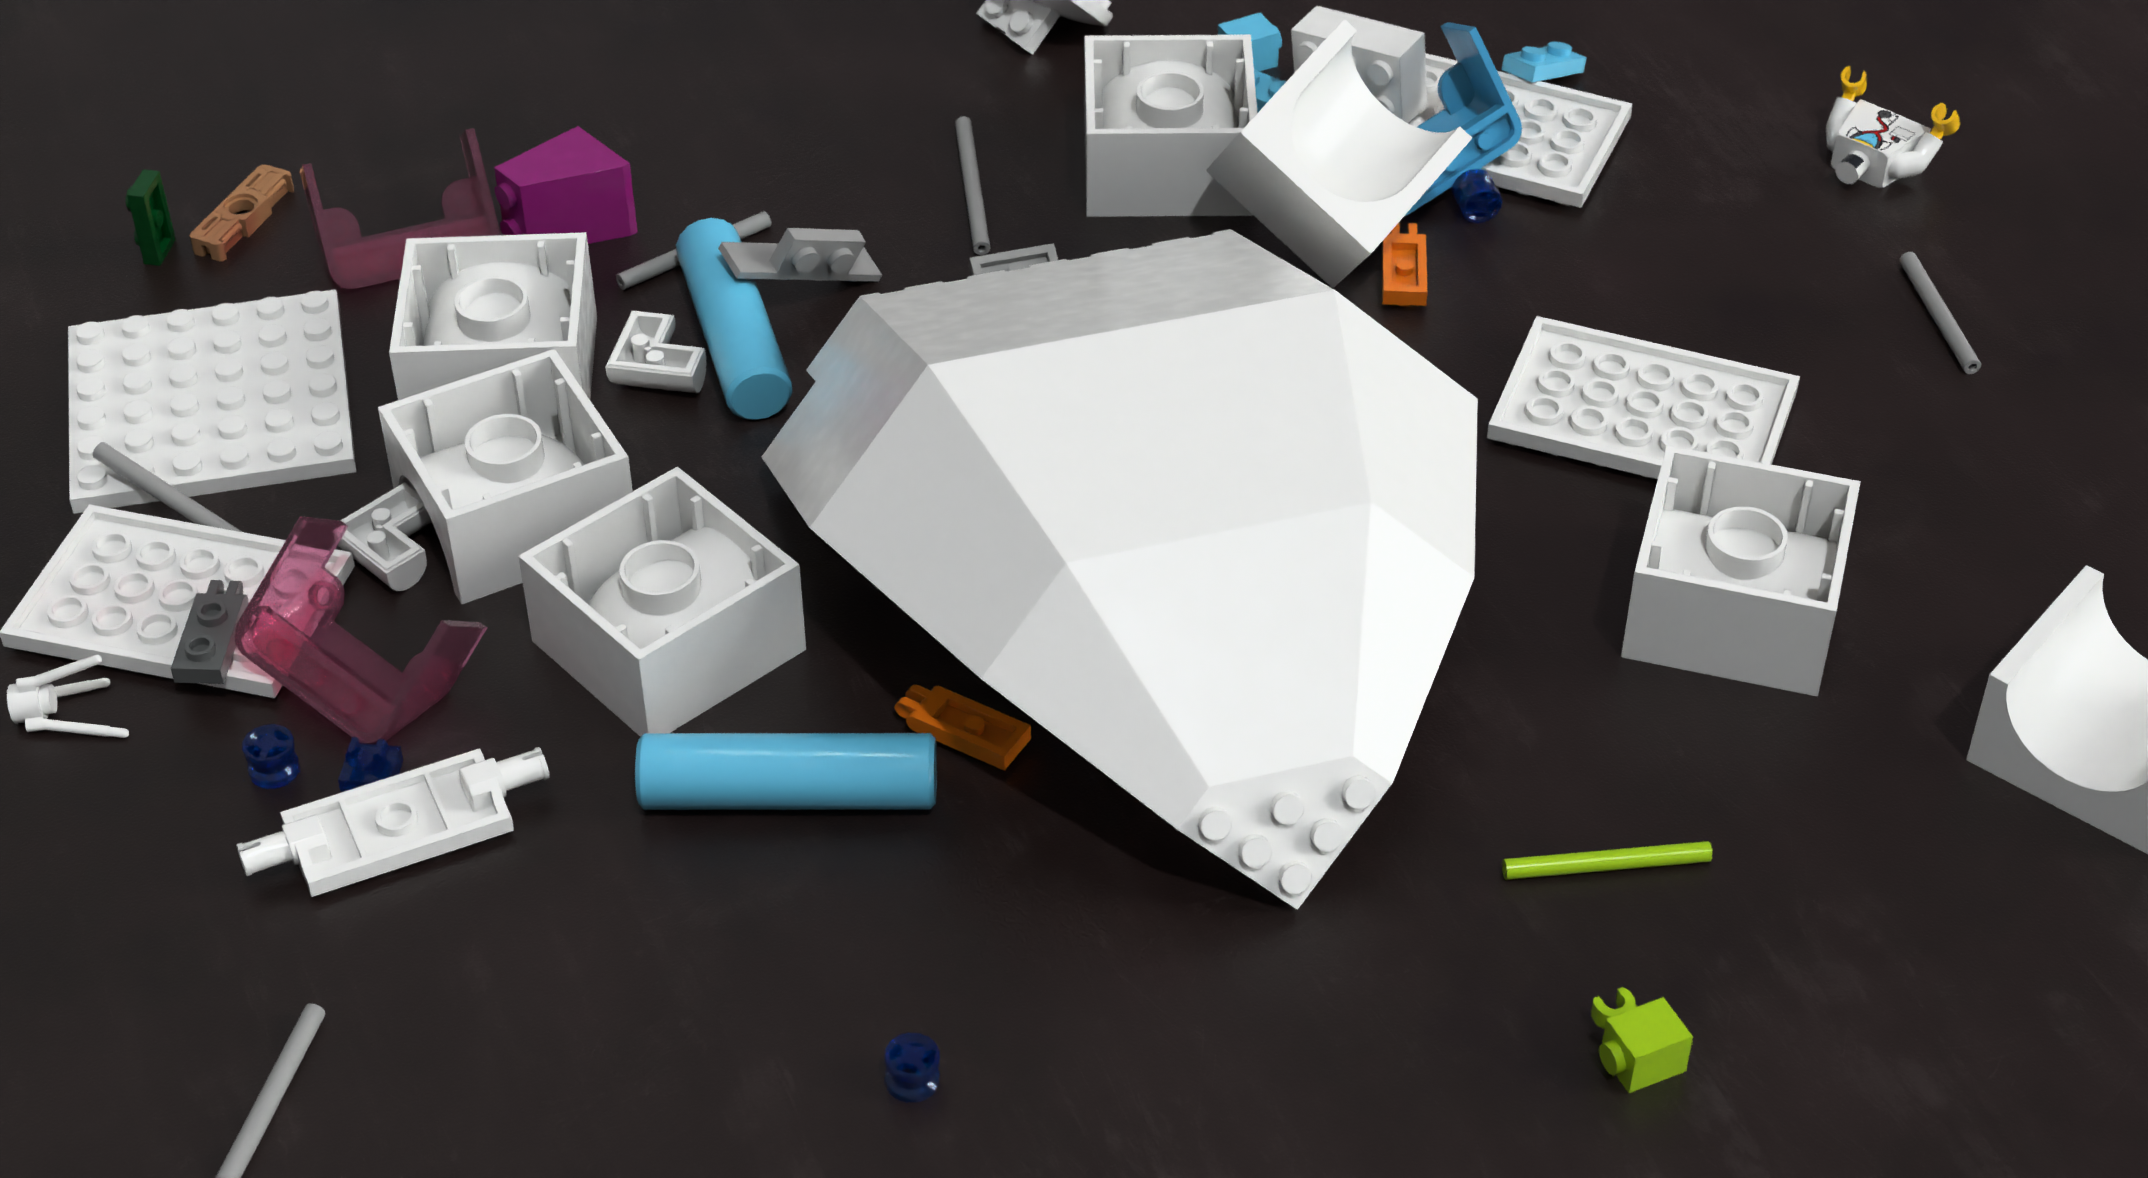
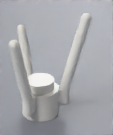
[7,655,129,738]

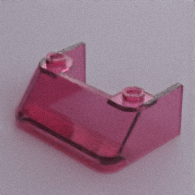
[299,128,501,290]
[235,516,487,743]

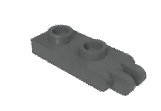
[171,580,249,684]

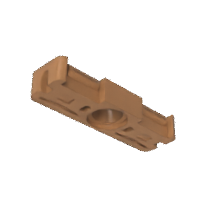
[190,165,294,262]

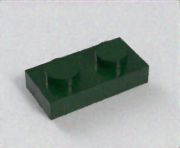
[126,169,176,266]

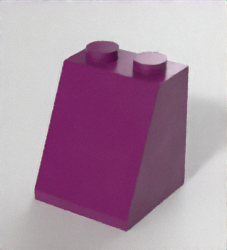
[494,126,638,244]

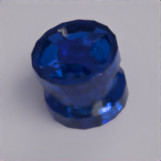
[1452,169,1503,223]
[242,724,300,789]
[884,1033,940,1103]

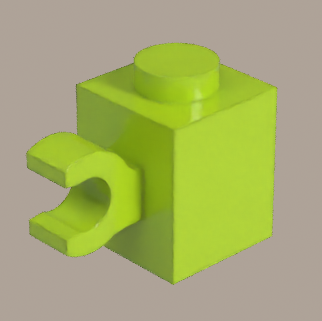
[1591,987,1693,1093]

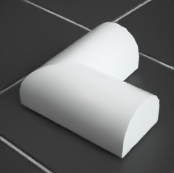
[605,311,706,393]
[328,482,432,591]

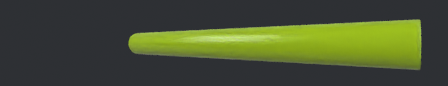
[1502,841,1712,880]

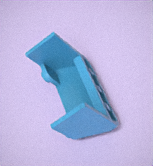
[1405,22,1522,216]

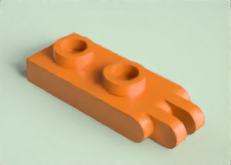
[1382,223,1428,307]
[894,685,1031,771]

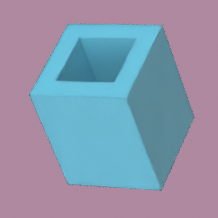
[1218,13,1282,72]

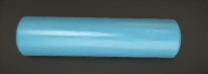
[676,218,793,420]
[635,733,937,810]

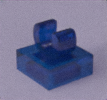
[338,737,403,792]

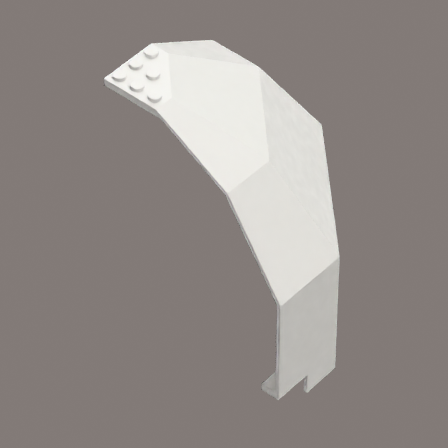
[762,229,1478,910]

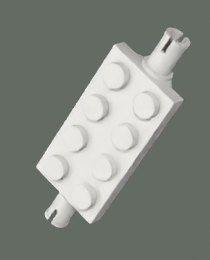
[236,747,550,897]

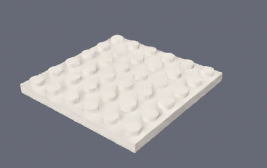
[68,290,356,514]

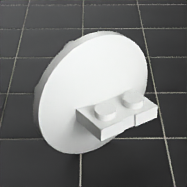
[977,0,1113,55]

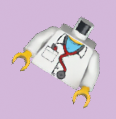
[1826,66,1960,188]

